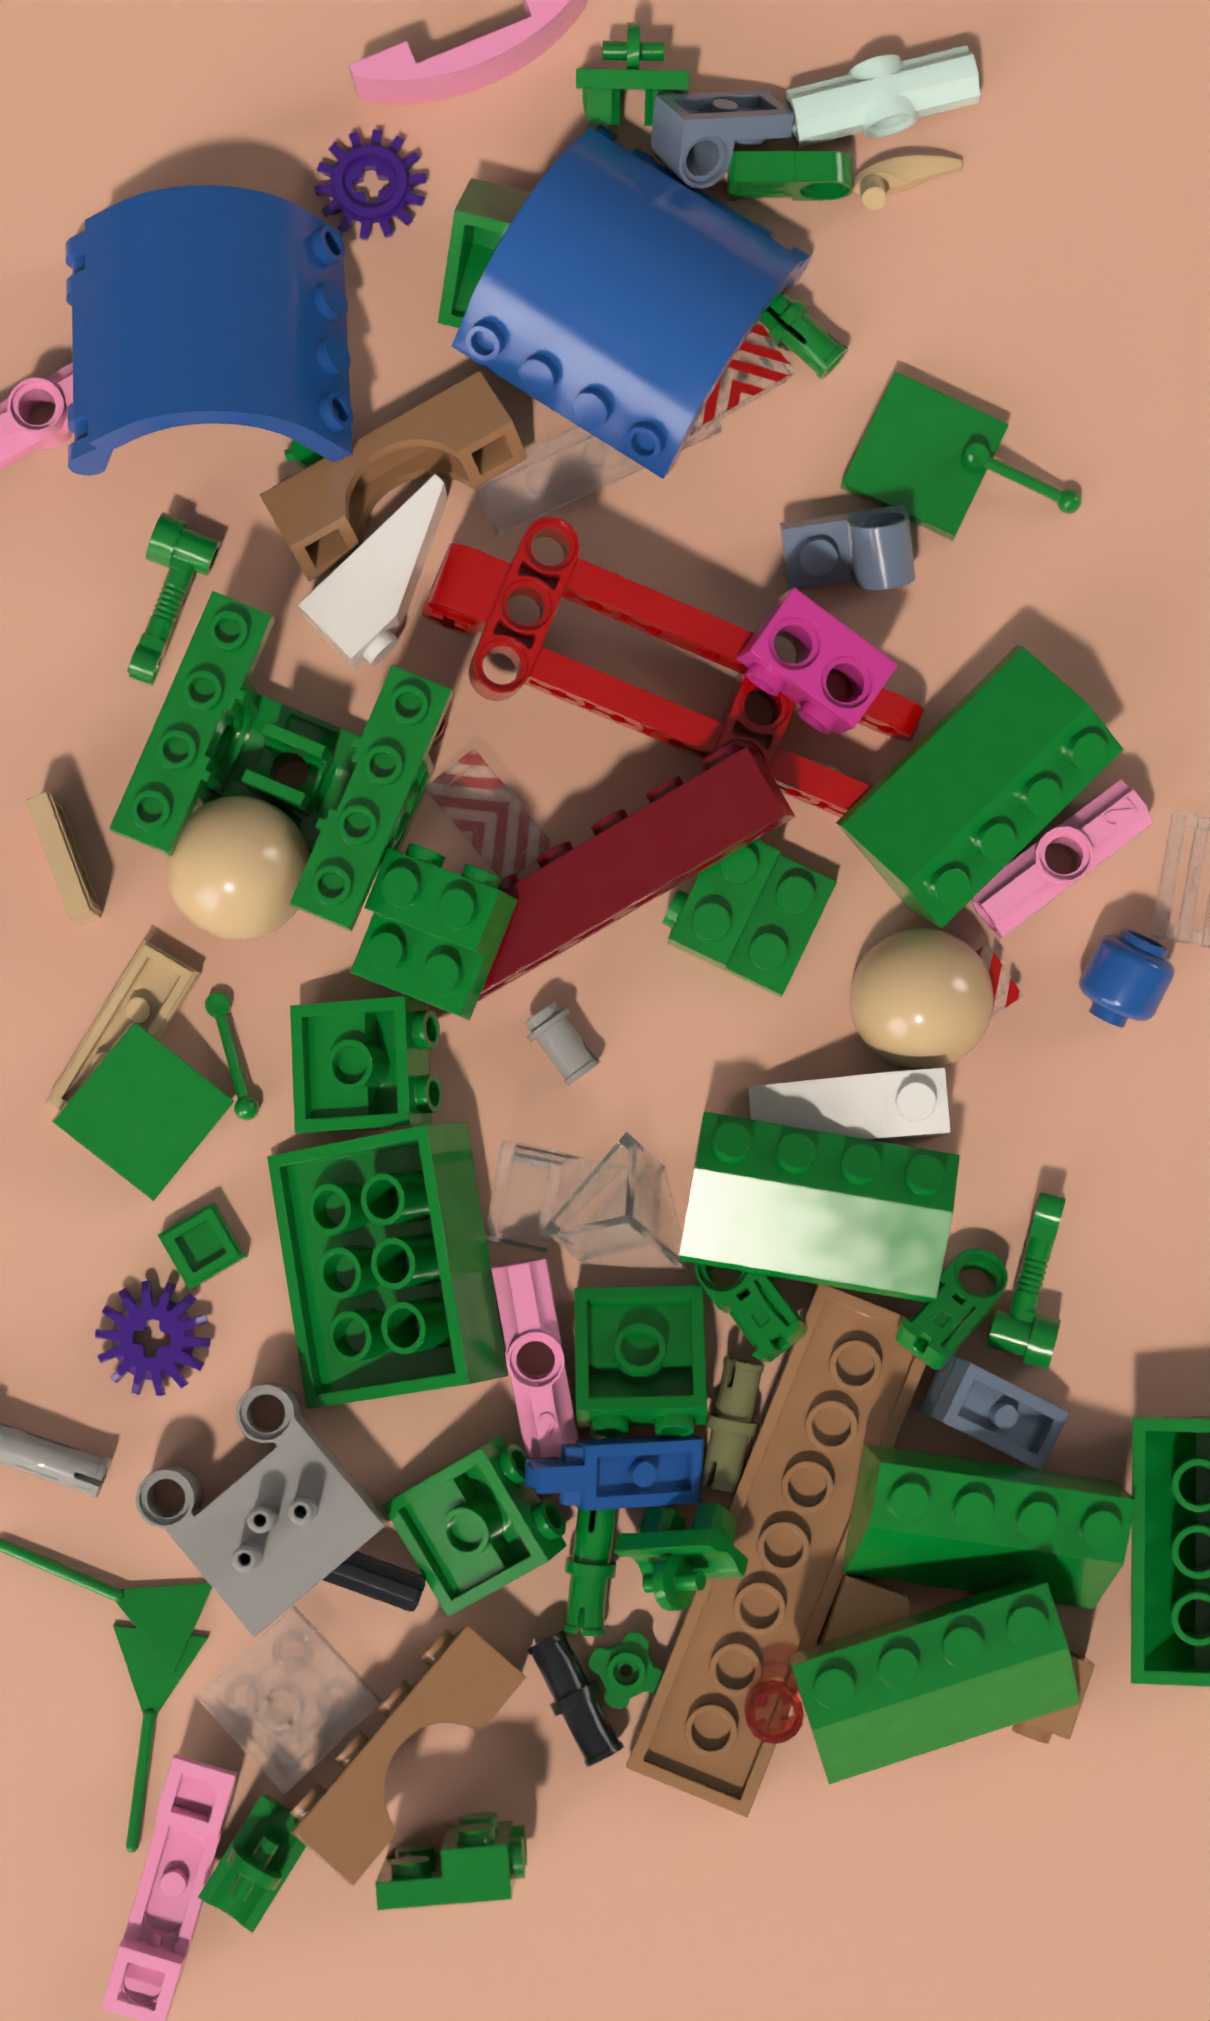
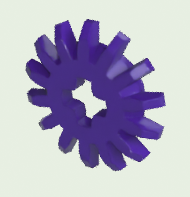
[315,130,427,240]
[95,1280,211,1396]

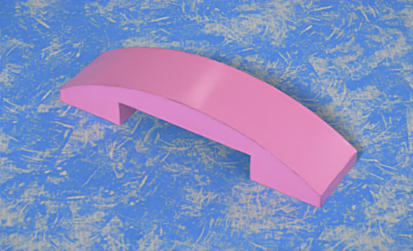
[349,0,586,104]
[101,1754,237,2021]

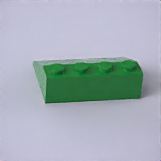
[267,1122,509,1409]

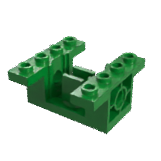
[109,591,453,932]

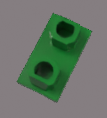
[576,22,689,126]
[614,1503,749,1611]
[198,1792,306,1933]

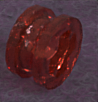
[744,1680,804,1744]

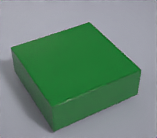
[157,1202,247,1290]

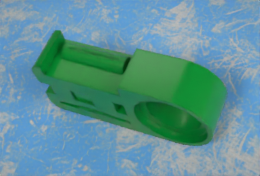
[727,151,853,201]
[895,1248,1008,1370]
[695,1263,807,1363]

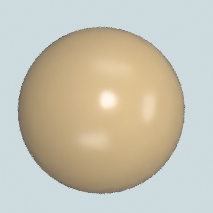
[166,796,310,940]
[850,927,993,1070]

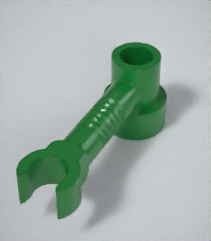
[127,512,221,686]
[987,1192,1066,1370]

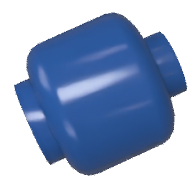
[1079,928,1175,1028]

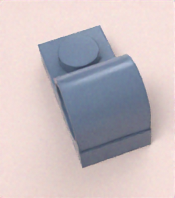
[651,89,795,189]
[779,504,915,590]
[918,1355,1069,1470]

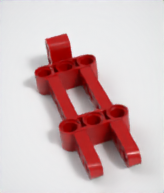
[421,516,924,817]

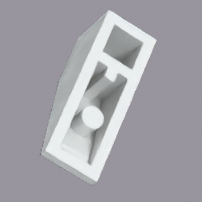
[298,474,448,671]
[748,1068,950,1141]

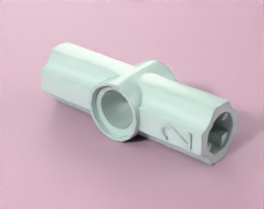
[785,45,981,148]

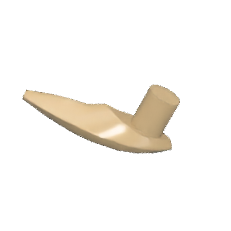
[852,155,963,211]

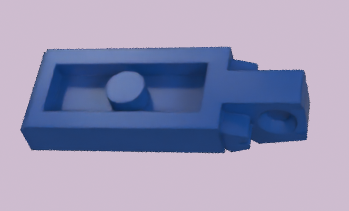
[524,1434,704,1511]

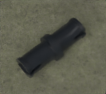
[527,1630,624,1767]

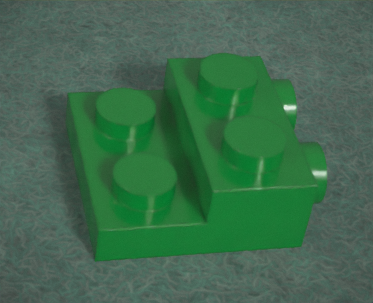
[662,840,837,998]
[350,843,518,1020]
[290,996,443,1133]
[574,1285,707,1439]
[382,1434,567,1617]
[375,1812,528,1910]

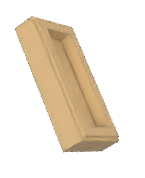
[26,792,102,926]

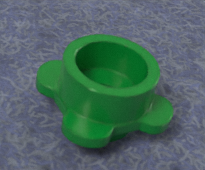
[589,1632,663,1709]

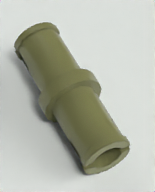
[701,1357,764,1493]

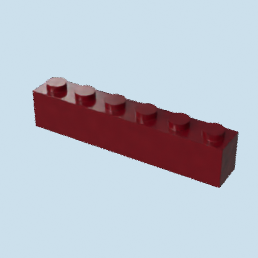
[477,743,796,1002]

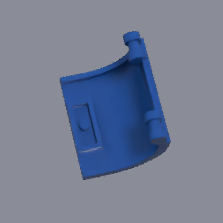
[452,125,812,479]
[66,185,353,476]

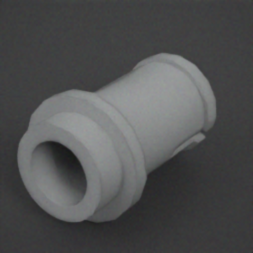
[525,1001,601,1086]

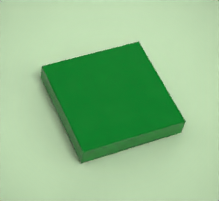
[840,371,1009,541]
[51,1021,234,1201]

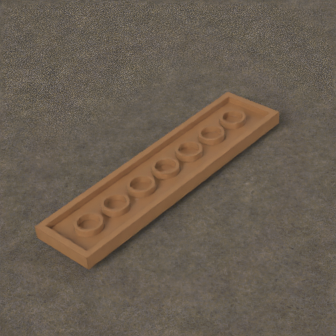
[626,1284,926,1818]

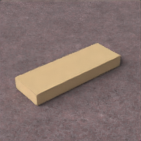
[45,940,201,1112]

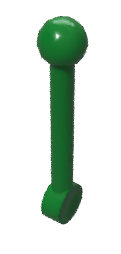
[961,442,1082,514]
[205,992,259,1121]

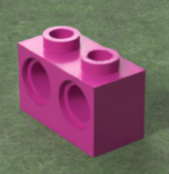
[736,587,898,734]

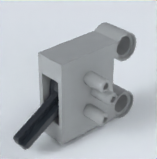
[136,1382,426,1638]

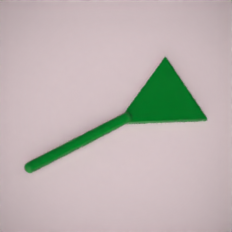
[0,1538,213,1674]
[113,1625,209,1853]

